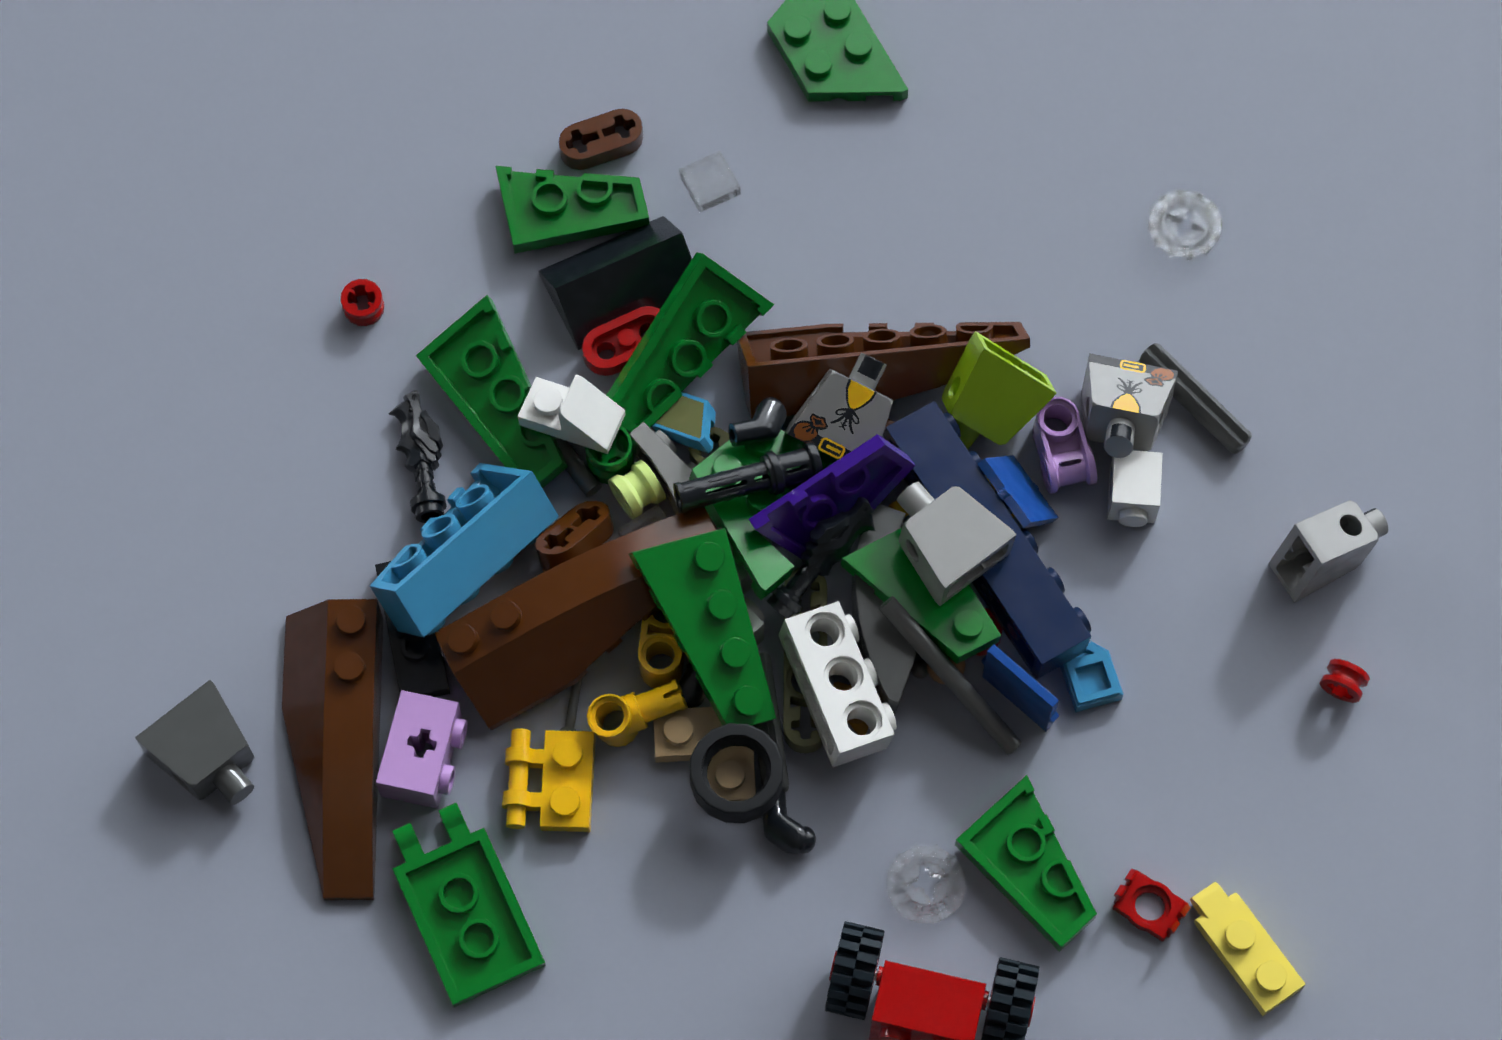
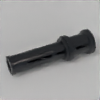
[673,441,823,513]

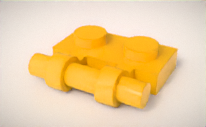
[502,728,596,832]

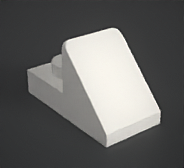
[517,375,626,454]

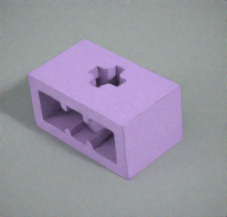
[376,690,468,809]

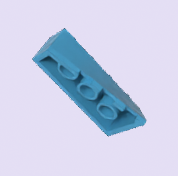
[370,463,559,637]

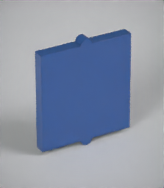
[978,455,1059,528]
[981,644,1059,732]

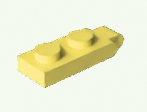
[1190,882,1306,1016]

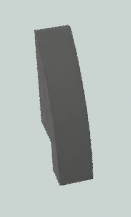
[852,504,918,716]

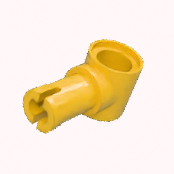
[587,679,688,747]

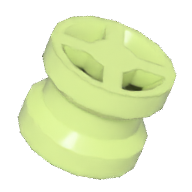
[608,459,666,519]

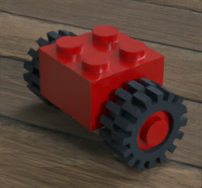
[825,921,1040,1040]

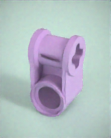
[1033,397,1098,494]

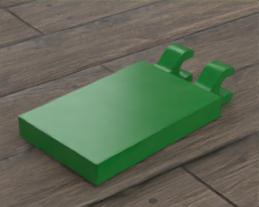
[392,802,546,1008]

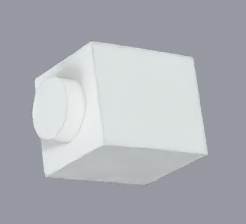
[1107,450,1163,527]

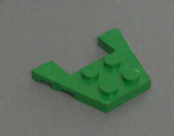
[689,430,838,600]

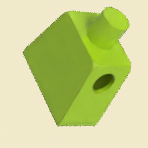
[941,331,1056,450]

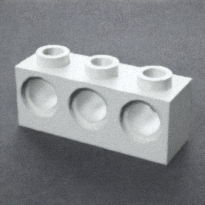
[778,601,897,767]

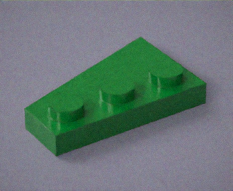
[495,166,650,254]
[841,528,1001,664]
[955,775,1097,952]

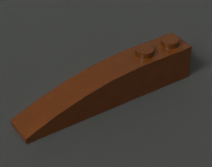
[737,322,1030,419]
[434,507,717,730]
[282,599,383,901]

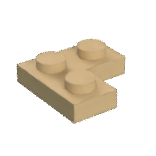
[654,707,756,801]

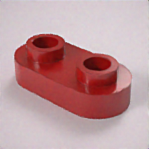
[582,306,660,376]

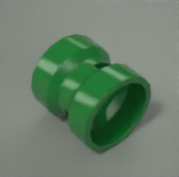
[585,426,634,484]

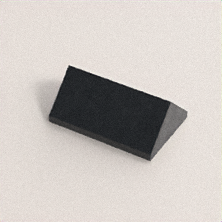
[538,216,692,350]

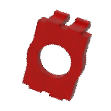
[1112,869,1191,942]

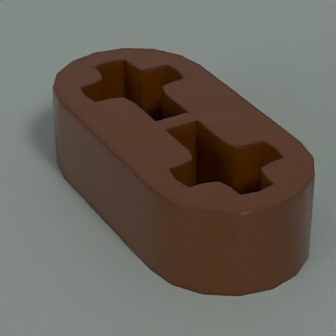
[559,108,643,170]
[535,501,614,571]

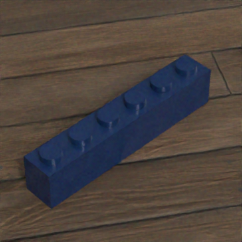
[884,401,1091,680]

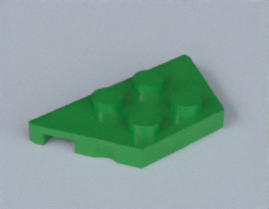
[767,0,908,102]

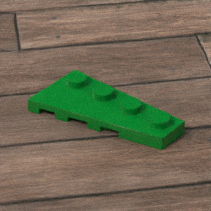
[606,252,774,434]
[416,295,568,488]
[628,528,776,726]

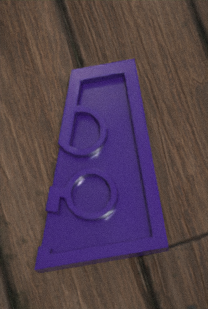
[749,434,916,559]

